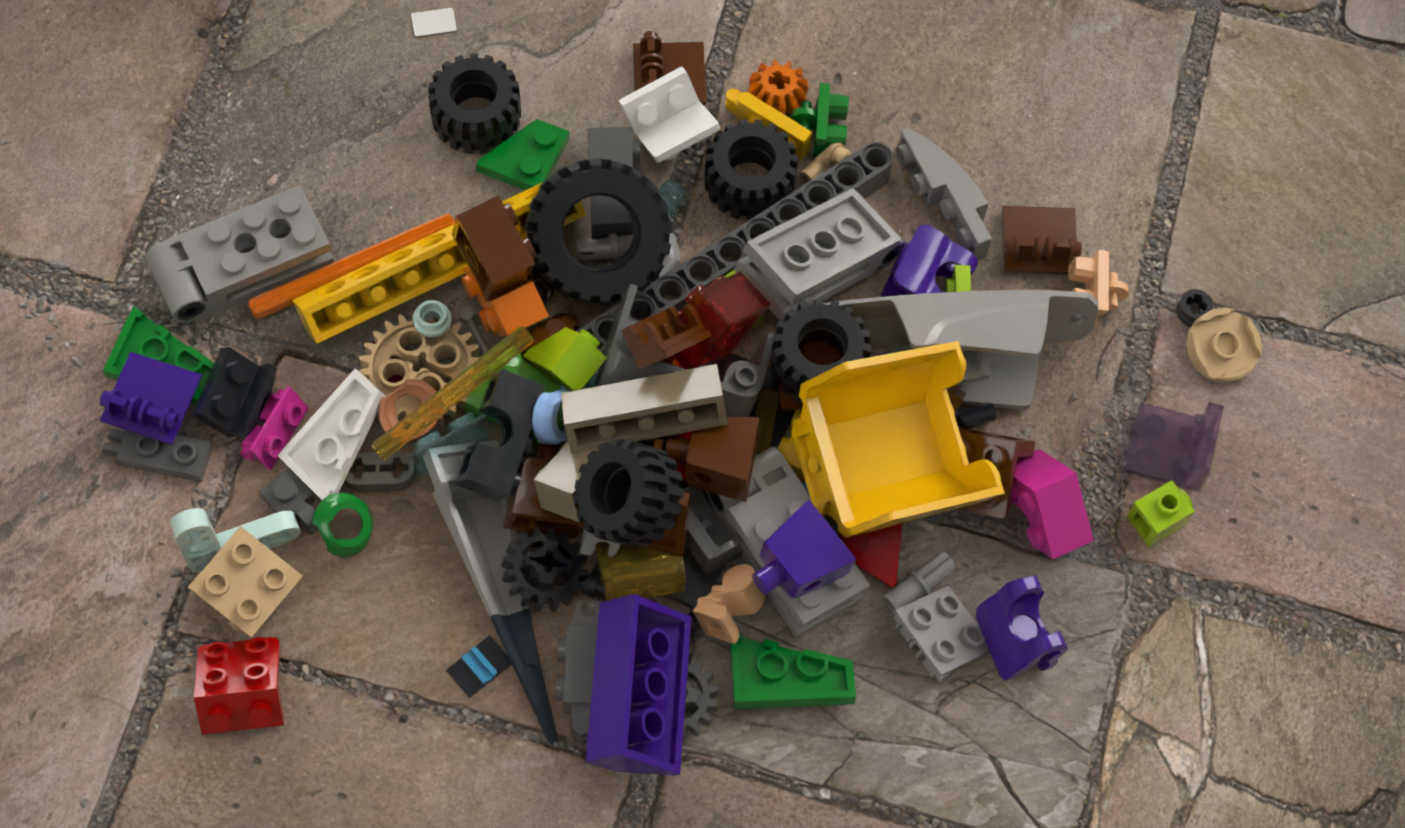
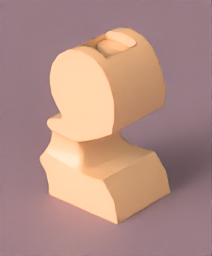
[693,564,766,644]

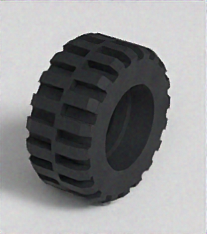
[525,158,673,305]

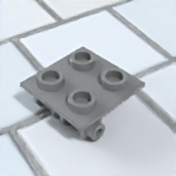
[893,586,990,683]

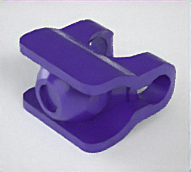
[881,224,978,297]
[976,575,1068,680]

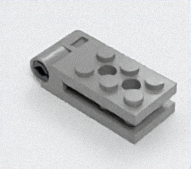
[145,185,334,323]
[734,188,907,320]
[705,447,870,639]

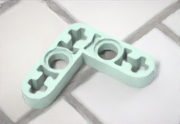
[170,508,301,573]

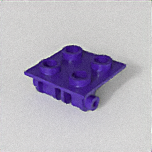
[100,352,202,445]

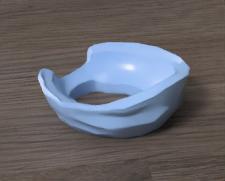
[532,386,570,445]

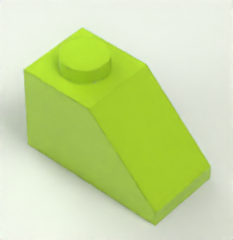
[523,327,607,391]

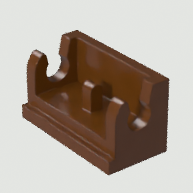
[622,304,711,370]

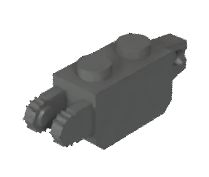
[556,599,600,745]

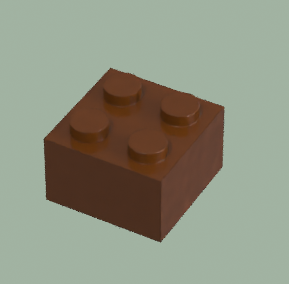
[452,195,537,301]

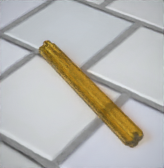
[371,326,534,460]

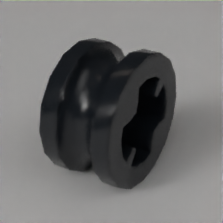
[1176,289,1213,326]

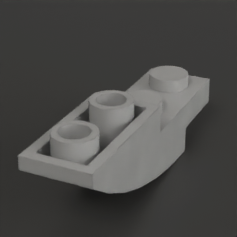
[896,128,992,260]

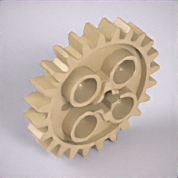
[359,311,483,427]

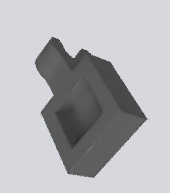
[259,468,319,535]

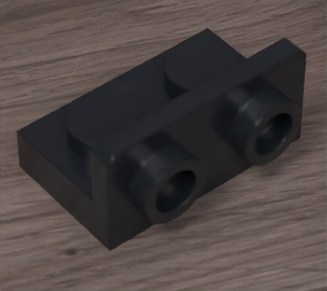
[192,347,277,438]

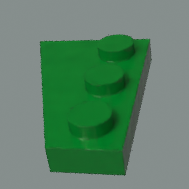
[103,306,214,405]
[730,632,856,709]

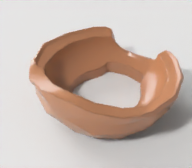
[379,379,441,441]

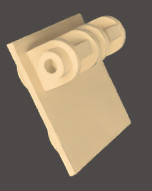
[188,526,303,638]

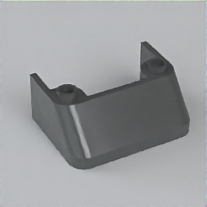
[593,284,774,437]

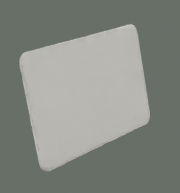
[411,8,457,37]

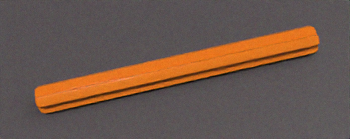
[248,214,455,319]

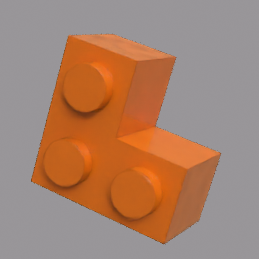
[461,265,549,336]

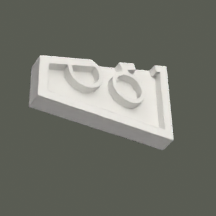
[277,369,386,500]

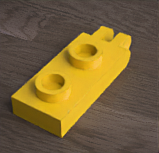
[725,88,812,160]

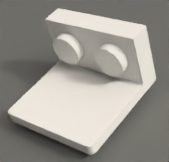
[618,66,721,163]

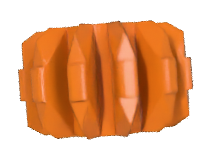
[748,59,809,115]

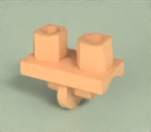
[1068,250,1129,327]

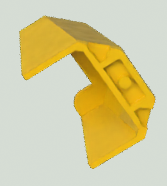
[791,341,1004,538]

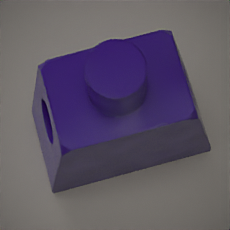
[752,500,856,599]

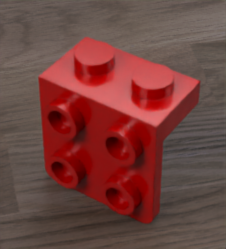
[193,637,284,735]

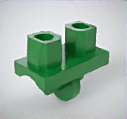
[790,83,849,157]

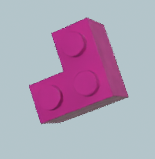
[1010,449,1094,559]

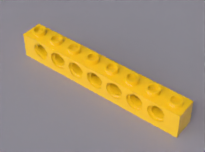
[292,182,587,344]

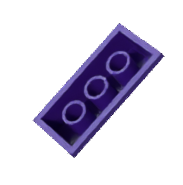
[585,594,691,776]

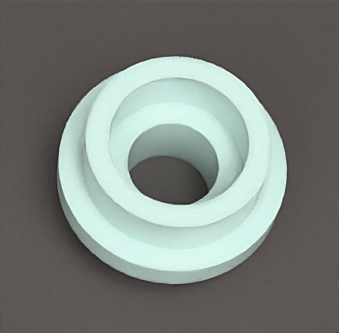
[413,300,452,337]

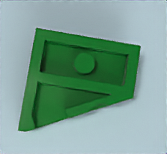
[476,119,570,190]

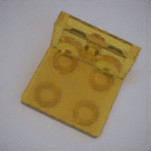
[596,541,685,601]

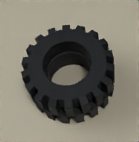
[428,53,521,154]
[704,119,798,221]
[771,299,872,403]
[574,438,684,547]

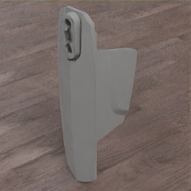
[810,290,1098,410]

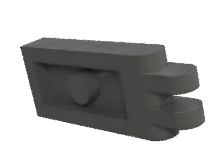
[102,429,213,482]

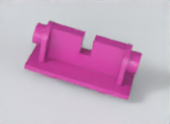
[240,386,309,471]

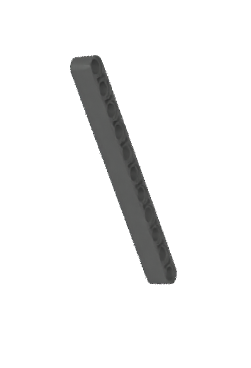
[576,142,893,373]

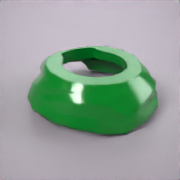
[313,492,374,557]

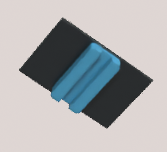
[446,635,512,698]

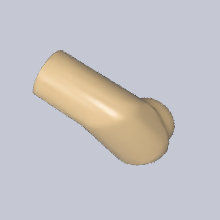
[799,143,851,184]

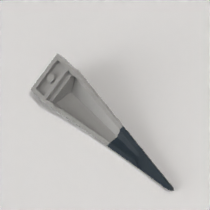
[423,440,557,745]

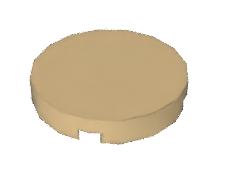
[1186,308,1262,383]

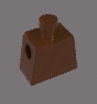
[665,417,759,502]
[503,443,585,539]

